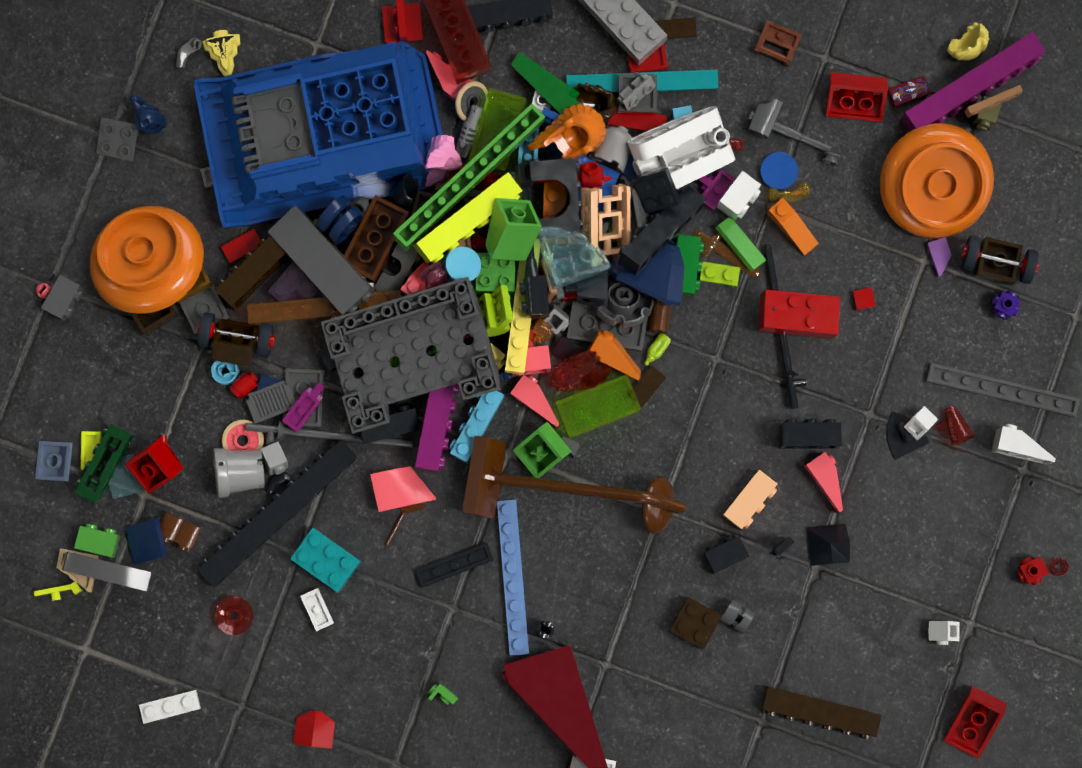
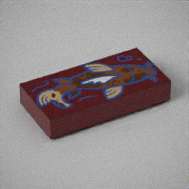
[888,75,931,107]

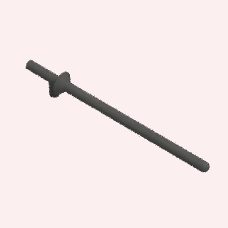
[246,421,415,448]

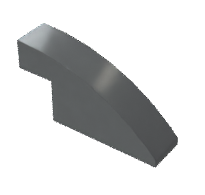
[62,552,151,591]

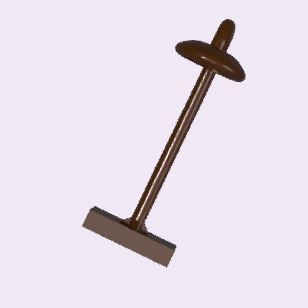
[462,436,687,534]

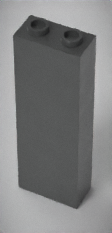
[268,205,375,315]

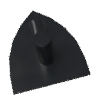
[887,412,930,460]

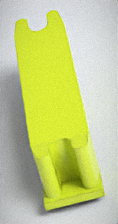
[34,582,83,601]

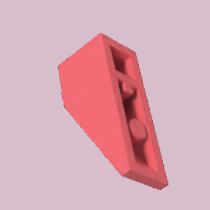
[510,375,559,428]
[805,452,843,513]

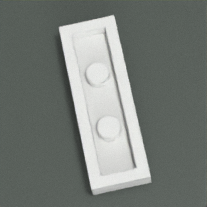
[139,690,201,724]

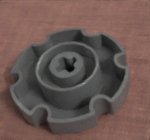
[593,273,654,328]

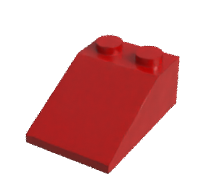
[944,686,1007,759]

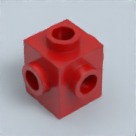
[1016,556,1050,586]

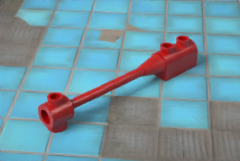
[449,162,604,191]

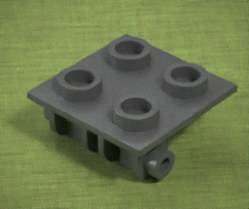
[96,117,140,161]

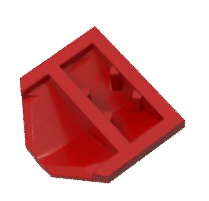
[293,710,335,749]

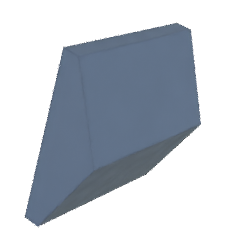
[35,441,73,481]

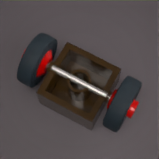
[961,235,1039,286]
[197,312,275,367]

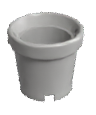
[213,448,265,499]

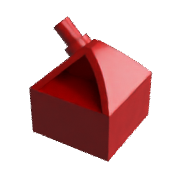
[125,435,184,494]

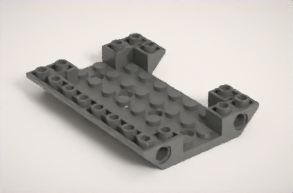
[321,277,501,434]

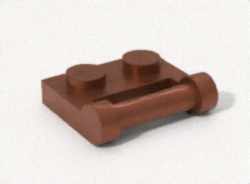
[754,20,802,67]

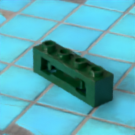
[74,424,134,504]

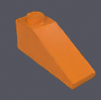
[767,198,819,256]
[587,329,641,381]

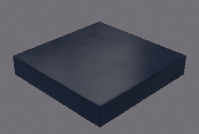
[126,518,167,565]

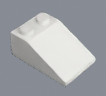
[991,424,1056,465]

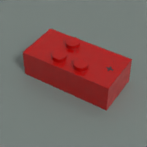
[758,289,840,339]

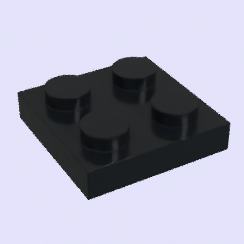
[632,167,682,214]

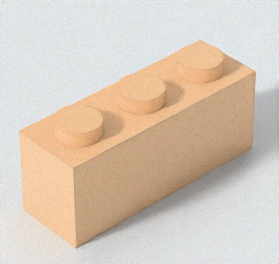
[722,470,777,530]

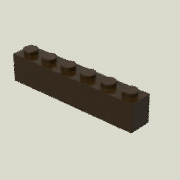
[761,686,882,740]

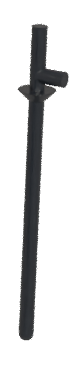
[764,244,807,409]

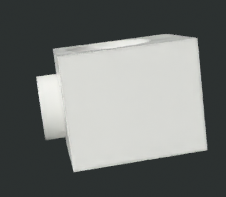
[904,406,938,440]

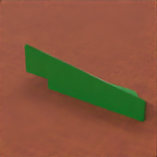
[511,52,583,114]

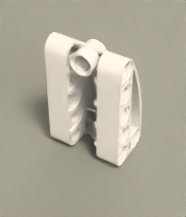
[627,106,735,189]

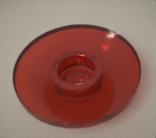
[215,596,254,635]

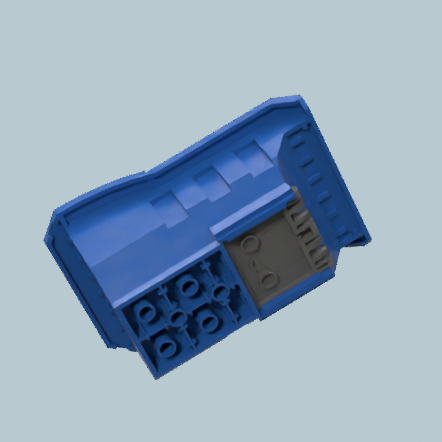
[194,41,443,228]

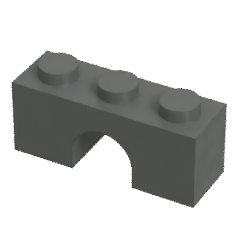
[374,243,421,299]

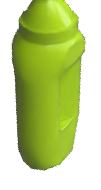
[644,333,671,366]

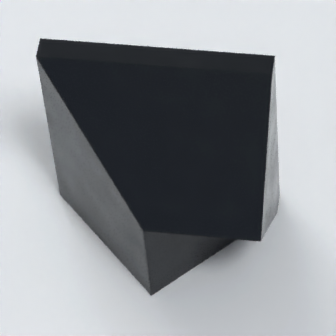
[807,524,850,566]

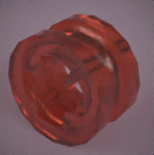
[1050,558,1069,576]

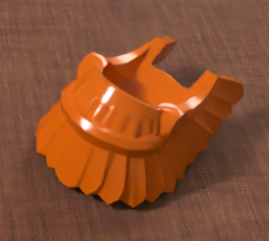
[527,104,607,159]

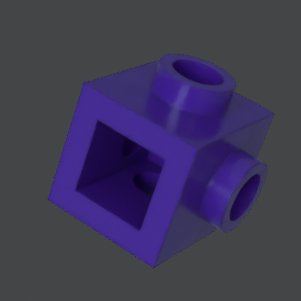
[991,291,1021,320]

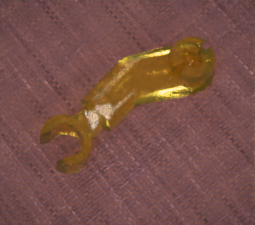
[769,183,811,202]

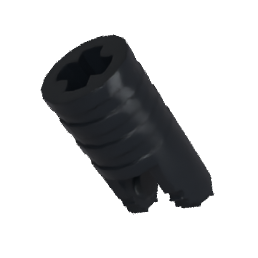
[537,621,554,639]

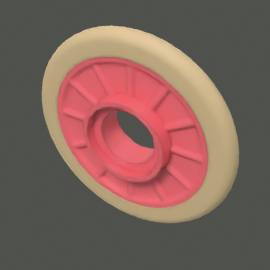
[222,420,264,450]

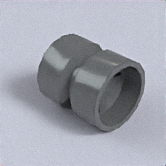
[720,599,756,634]

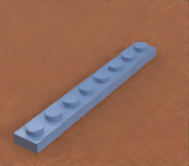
[497,500,529,656]

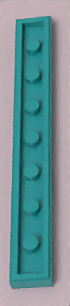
[566,70,719,94]

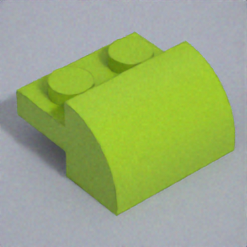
[478,285,513,337]

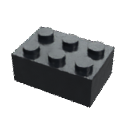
[780,419,842,449]

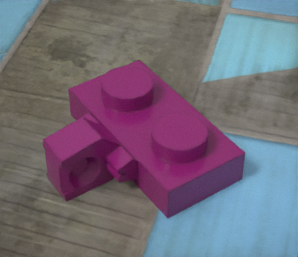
[696,169,736,211]

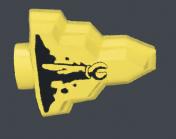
[202,30,241,77]

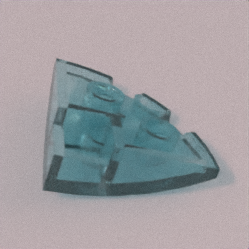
[538,227,611,289]

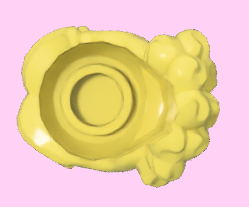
[947,22,989,61]

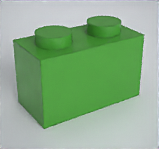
[74,523,120,558]

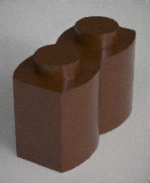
[160,512,203,551]

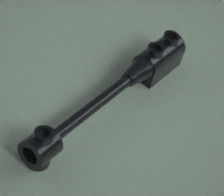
[510,164,550,319]

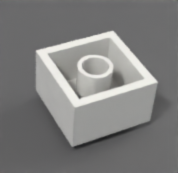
[717,171,761,221]

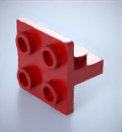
[382,0,423,44]

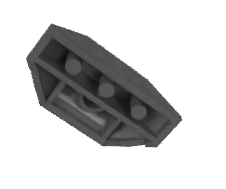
[619,176,654,240]

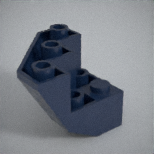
[607,241,685,306]

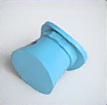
[439,247,481,283]

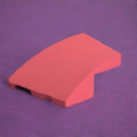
[370,466,436,512]

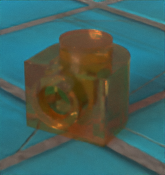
[529,318,554,346]

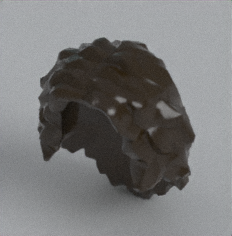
[555,83,616,124]

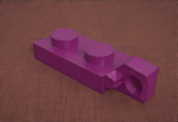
[282,382,325,433]

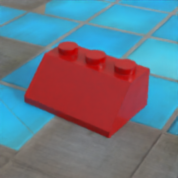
[825,72,888,122]

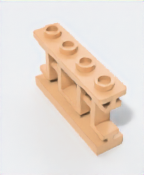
[581,184,631,267]

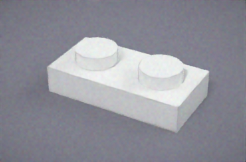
[300,588,334,631]

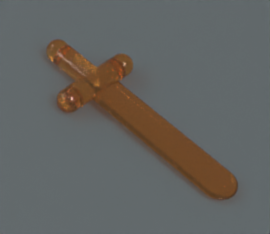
[695,230,760,277]

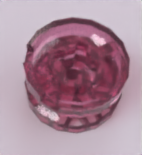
[419,262,450,289]

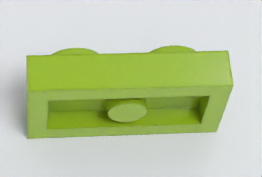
[700,262,740,287]

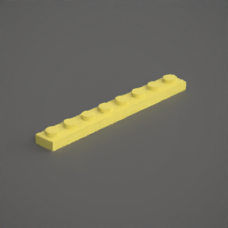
[505,238,542,375]

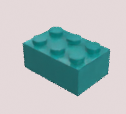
[291,528,361,593]

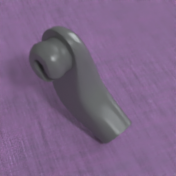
[175,38,202,69]

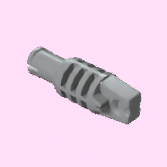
[456,105,483,158]

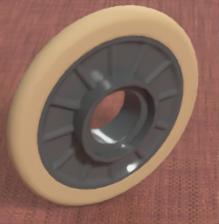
[455,81,489,121]

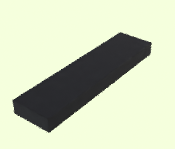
[415,542,494,588]

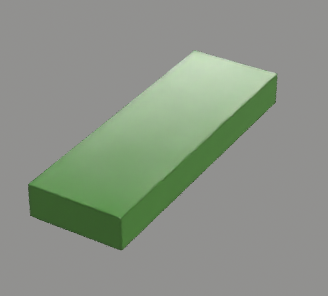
[715,216,766,272]

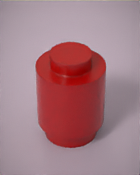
[230,371,259,399]

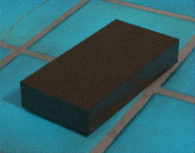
[627,365,666,407]

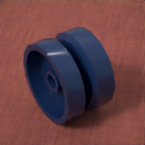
[316,195,364,245]

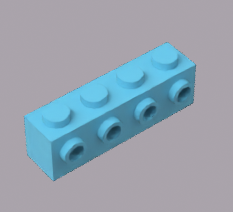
[449,391,504,464]

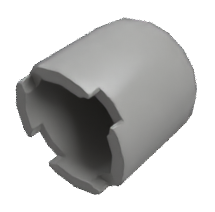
[588,126,632,174]

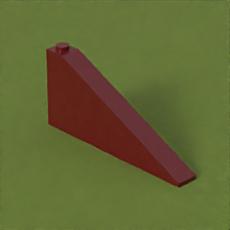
[501,645,608,768]

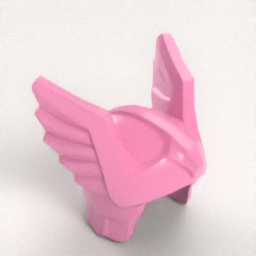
[425,135,462,188]

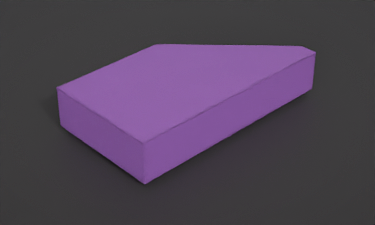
[927,237,952,277]

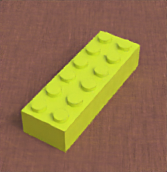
[413,173,522,264]

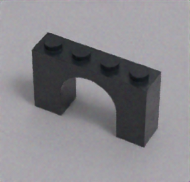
[526,156,583,239]

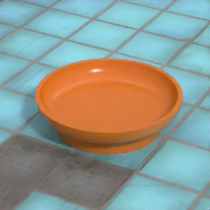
[880,123,994,238]
[89,206,204,314]

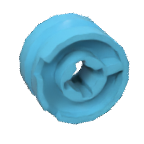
[211,361,239,385]

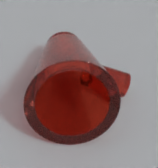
[936,406,975,446]

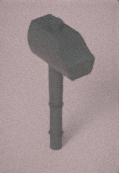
[747,98,832,152]

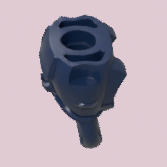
[130,95,167,134]

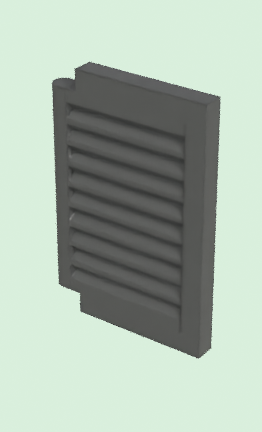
[246,380,296,424]

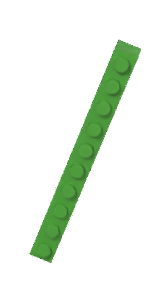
[393,104,545,252]

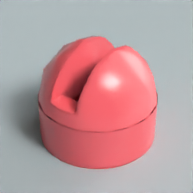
[36,283,52,299]

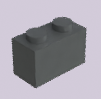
[41,275,83,321]

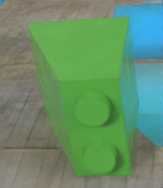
[485,198,542,261]

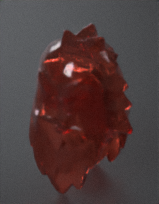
[547,350,612,392]

